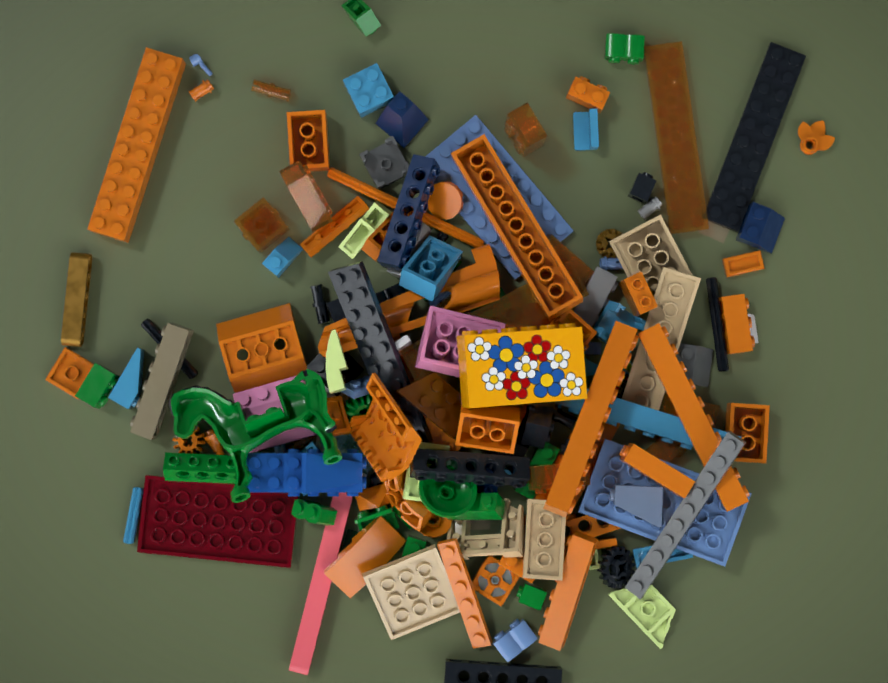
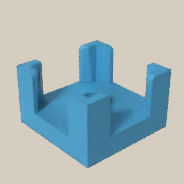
[593,300,646,353]

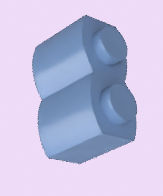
[493,619,538,662]

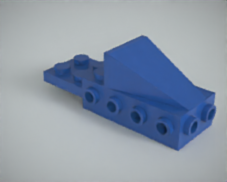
[247,449,367,496]

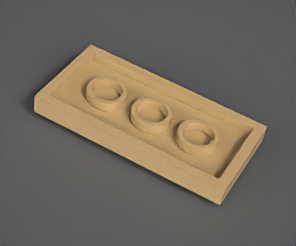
[522,499,566,581]

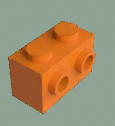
[566,76,610,114]

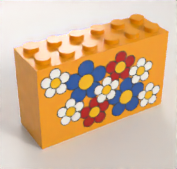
[457,323,587,408]

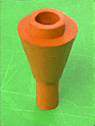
[203,428,225,455]

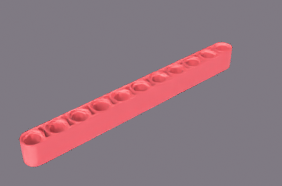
[289,492,353,675]

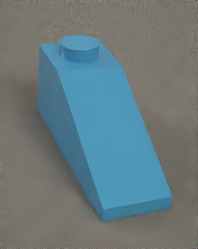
[108,347,144,409]

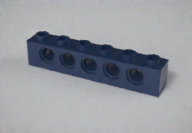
[377,154,440,271]

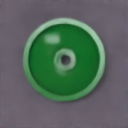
[418,465,477,518]

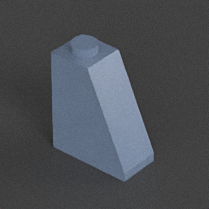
[610,485,663,527]

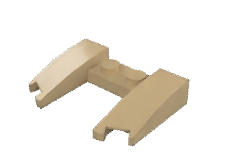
[447,498,524,560]

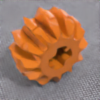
[172,427,206,454]

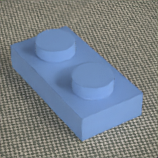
[340,376,370,399]

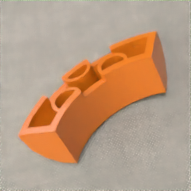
[384,470,433,532]

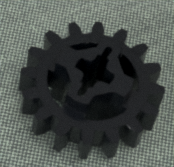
[597,546,636,589]

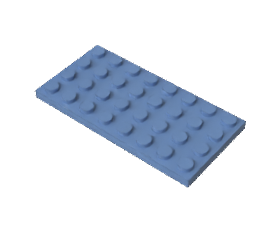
[425,115,573,280]
[578,439,752,567]

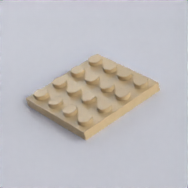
[362,544,460,640]

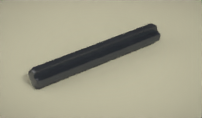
[141,318,198,379]

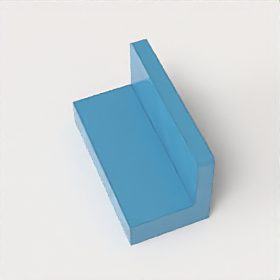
[573,109,599,151]

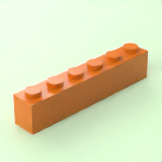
[538,531,599,651]

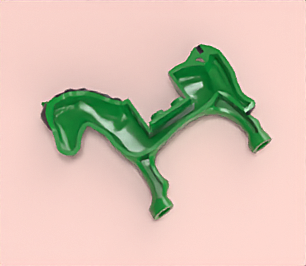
[169,369,342,503]

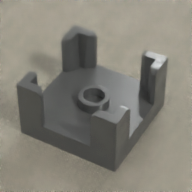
[359,136,409,190]

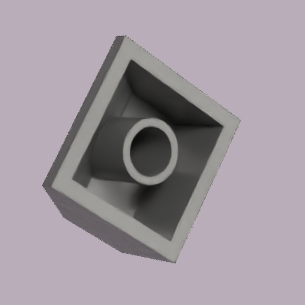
[676,343,713,387]

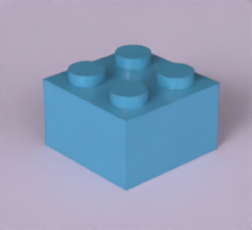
[343,63,394,118]

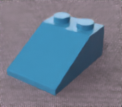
[399,235,463,302]

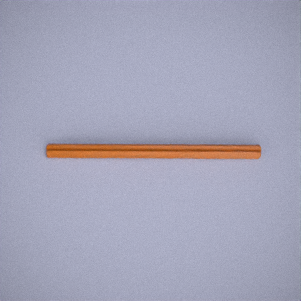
[327,167,484,248]

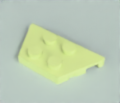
[608,585,676,649]

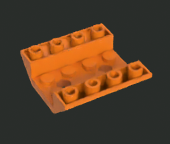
[216,303,308,393]

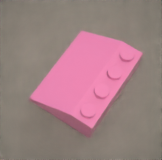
[415,306,505,378]
[233,376,317,453]

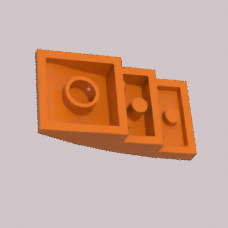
[324,516,406,598]

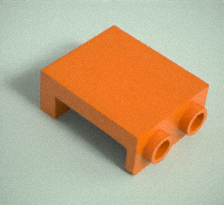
[619,272,658,317]

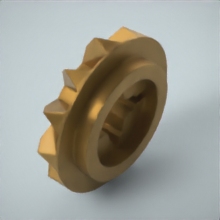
[596,229,623,258]

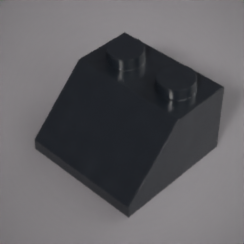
[306,352,364,396]

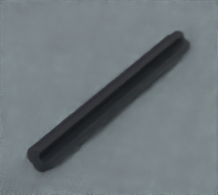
[706,277,729,372]

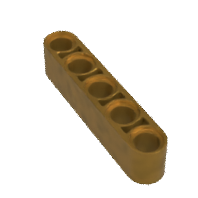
[61,252,92,347]

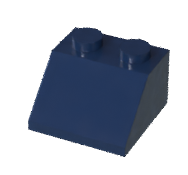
[736,202,785,254]

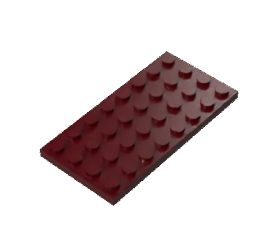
[137,475,299,568]

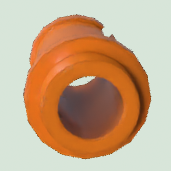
[189,79,214,102]

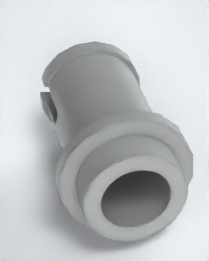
[637,196,662,220]

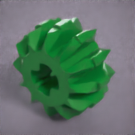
[344,394,373,421]

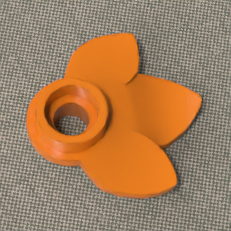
[798,120,835,155]

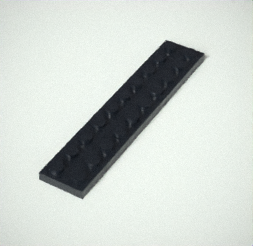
[702,42,806,232]
[328,261,433,443]

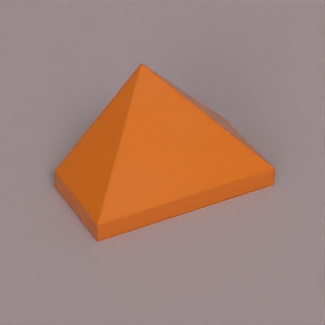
[355,483,390,511]

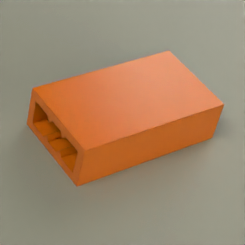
[619,443,695,498]

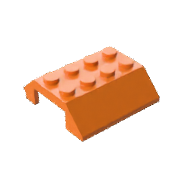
[349,373,422,482]

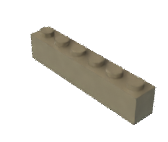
[130,323,194,440]

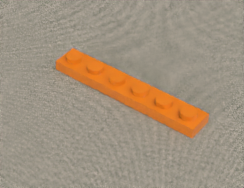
[437,538,493,649]

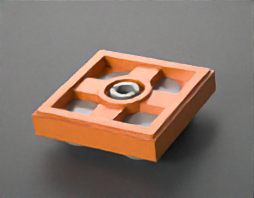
[472,556,520,607]

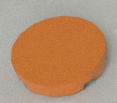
[428,181,464,220]

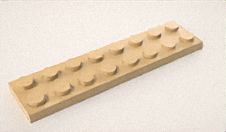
[622,267,701,411]

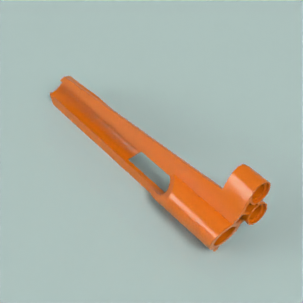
[318,244,500,358]

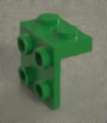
[354,504,399,531]

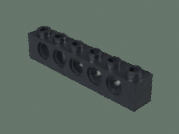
[410,448,530,488]
[444,659,562,683]

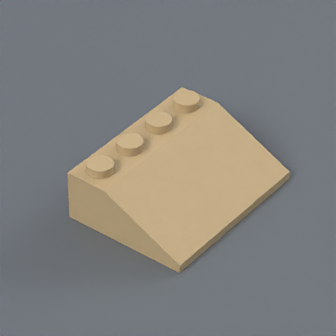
[609,215,693,297]

